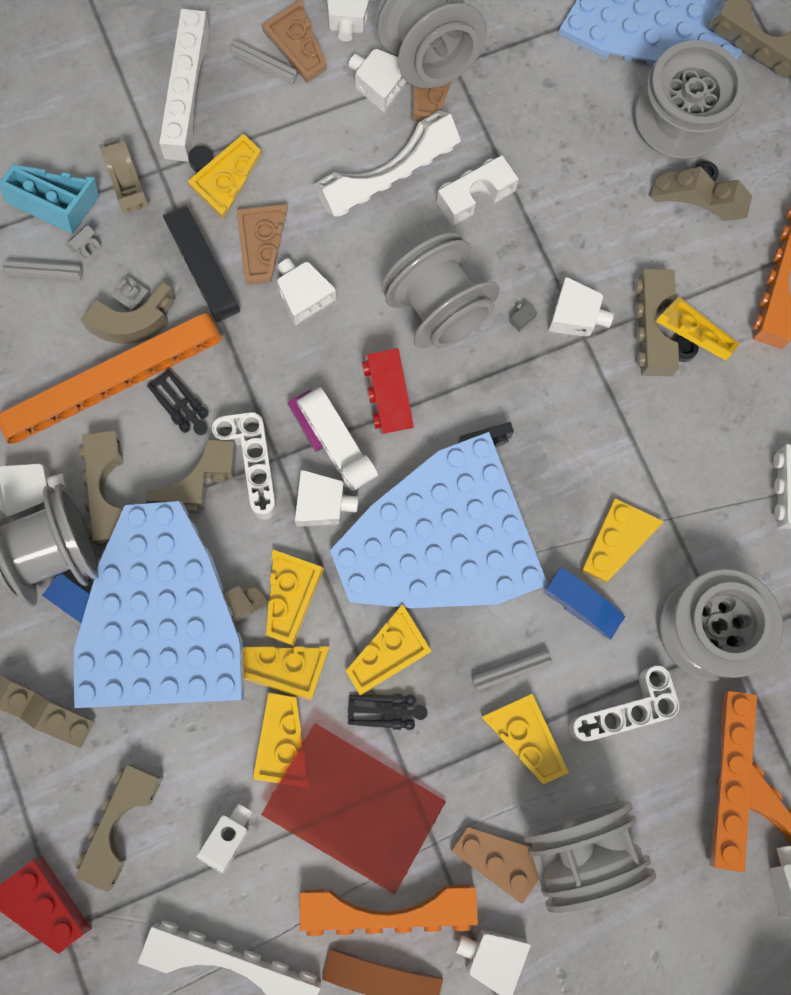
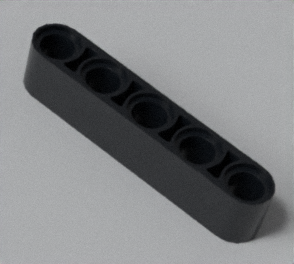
[163,205,241,323]

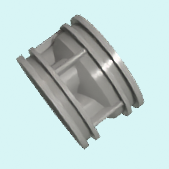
[523,801,657,913]

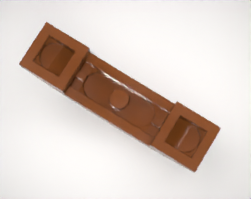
[322,948,443,995]

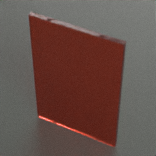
[261,723,446,894]

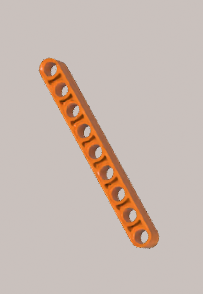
[0,313,222,444]

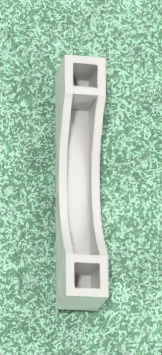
[159,9,210,162]
[313,110,461,217]
[138,920,321,995]

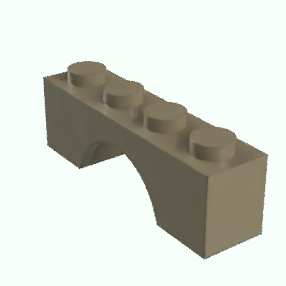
[708,0,791,78]
[634,269,679,376]
[79,430,123,546]
[75,764,163,892]

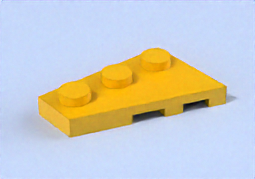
[187,134,261,220]
[656,296,740,361]
[581,498,664,583]
[266,549,324,646]
[346,604,432,695]
[243,646,329,701]
[252,693,309,788]
[482,694,569,785]

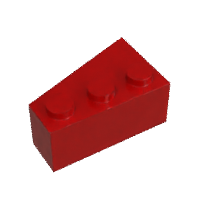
[361,348,414,434]
[0,857,92,954]

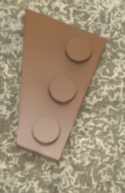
[262,0,326,83]
[412,81,452,121]
[236,204,288,285]
[451,826,539,904]

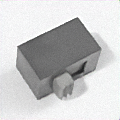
[509,302,537,332]

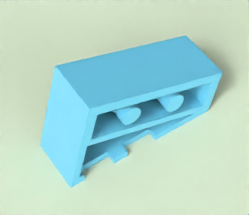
[0,164,99,234]

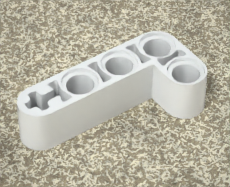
[296,387,378,491]
[212,412,276,520]
[568,666,679,741]

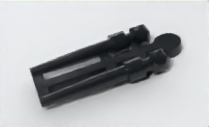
[147,369,209,436]
[348,694,428,730]

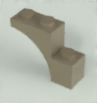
[651,167,752,221]
[146,440,237,513]
[0,673,95,748]

